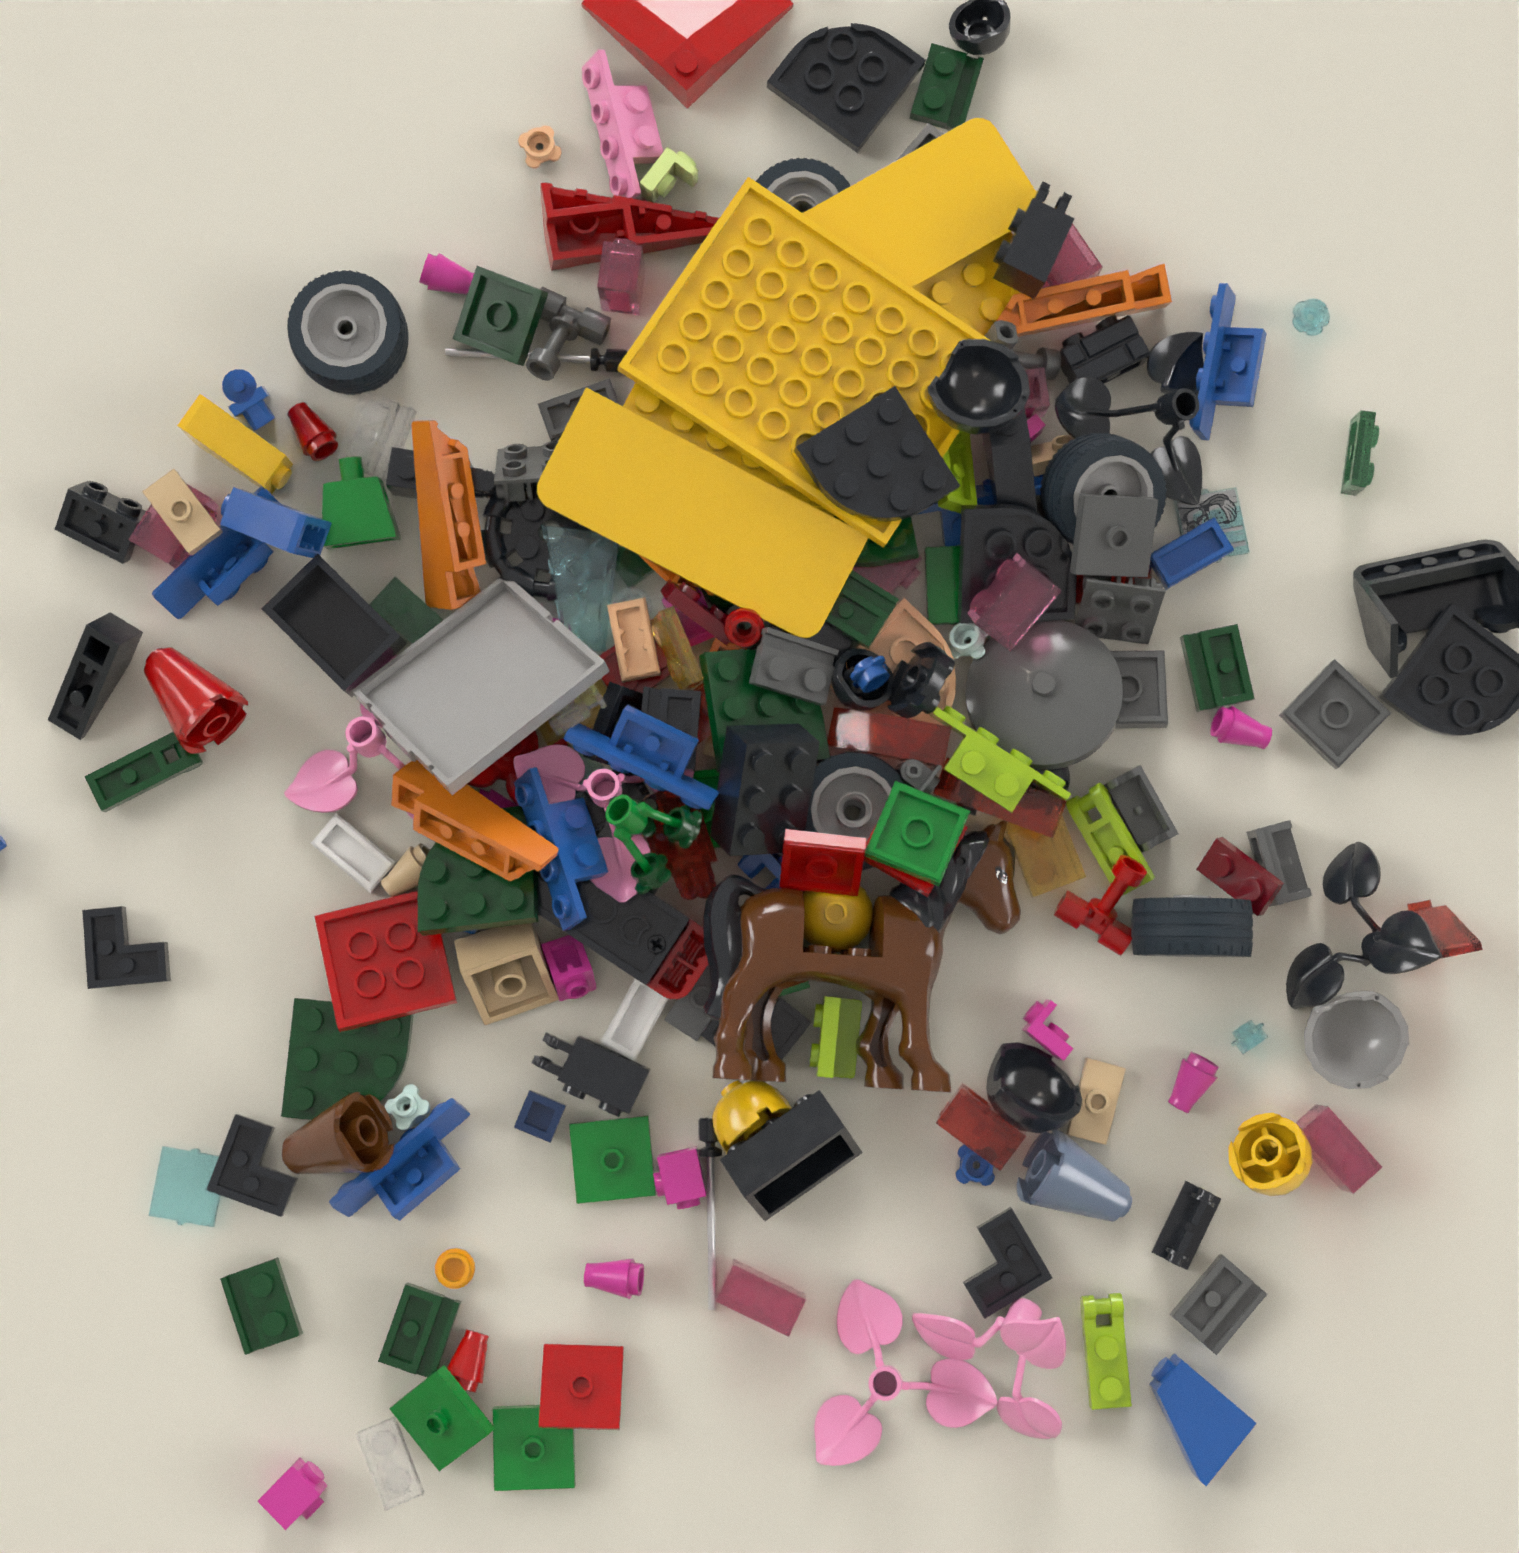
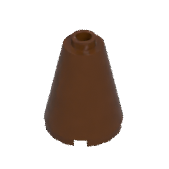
[282,1092,394,1174]

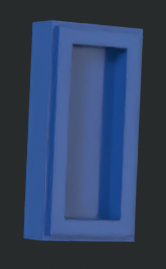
[1150,517,1234,590]

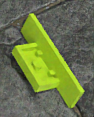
[929,705,1071,812]

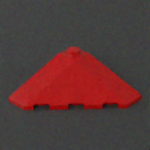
[581,0,794,109]

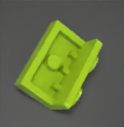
[809,996,862,1079]

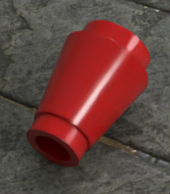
[287,402,338,461]
[447,1329,489,1393]

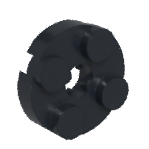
[887,642,955,719]

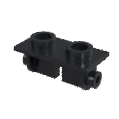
[1151,1180,1221,1270]

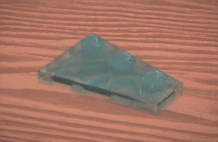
[541,525,618,651]

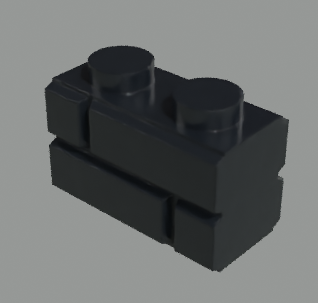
[1059,315,1150,384]

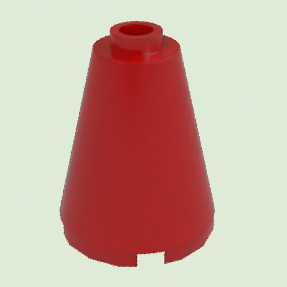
[144,647,248,754]

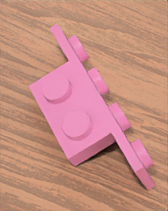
[582,50,663,199]

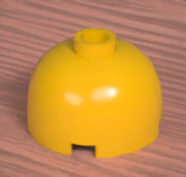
[803,886,873,953]
[712,1080,792,1154]
[1228,1113,1313,1196]

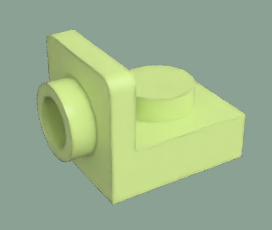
[640,147,698,202]

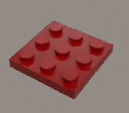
[314,891,457,1032]

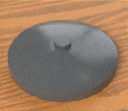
[965,620,1123,770]

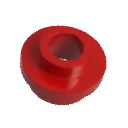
[724,608,764,647]

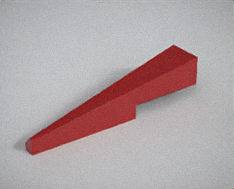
[540,182,719,271]

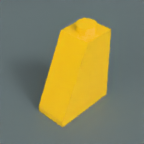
[177,394,293,494]

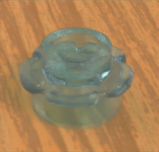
[1292,298,1330,336]
[1231,1020,1268,1054]

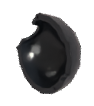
[928,339,1031,435]
[986,1042,1082,1134]

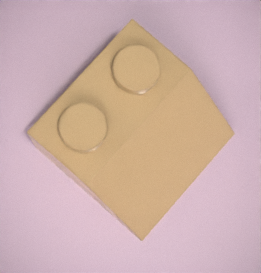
[454,923,559,1025]

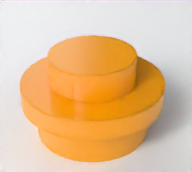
[435,1248,475,1289]

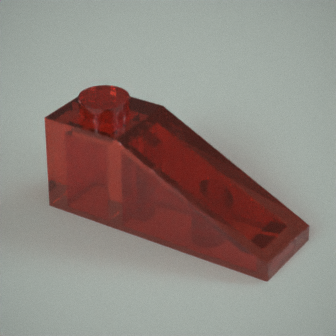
[1407,899,1483,958]

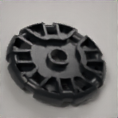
[481,482,617,601]

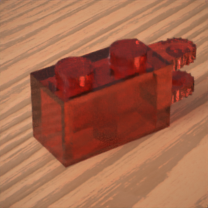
[641,790,718,900]

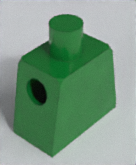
[322,456,401,549]

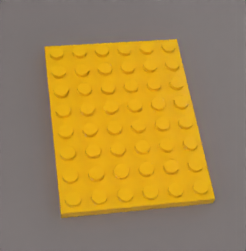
[617,177,991,547]

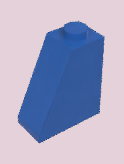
[220,487,332,558]
[1149,1353,1257,1486]

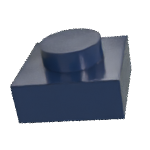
[514,1090,567,1143]

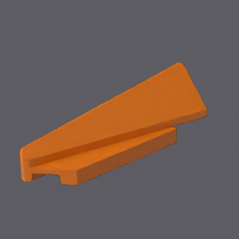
[997,264,1172,337]
[411,420,486,610]
[391,760,558,881]

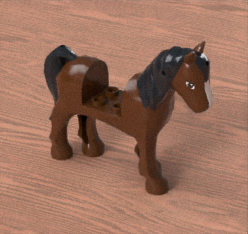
[703,820,1021,1092]

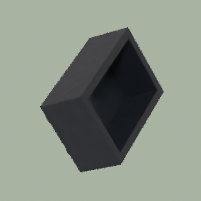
[261,554,407,697]
[710,724,820,856]
[720,1090,863,1221]

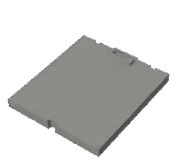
[352,578,609,795]

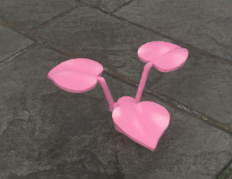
[284,655,414,819]
[514,745,698,903]
[814,1279,997,1466]
[912,1298,1066,1439]

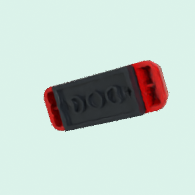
[537,871,709,999]

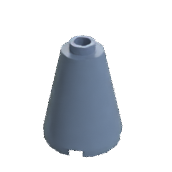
[1017,1129,1132,1222]

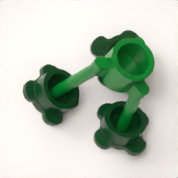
[605,795,702,894]

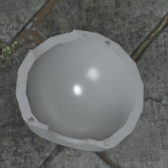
[1304,991,1409,1089]

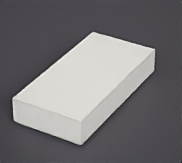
[311,813,397,894]
[600,979,668,1061]

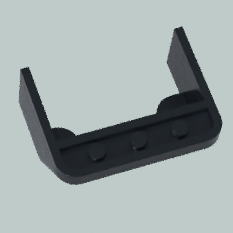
[1353,539,1519,678]

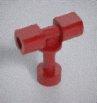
[1053,855,1147,956]

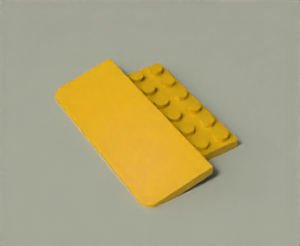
[803,118,1036,336]
[537,382,868,638]

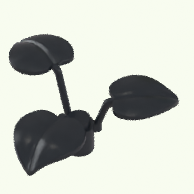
[1054,332,1204,505]
[1286,842,1442,1010]

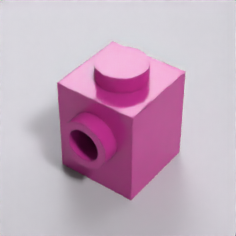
[653,1146,707,1210]
[257,1457,328,1530]

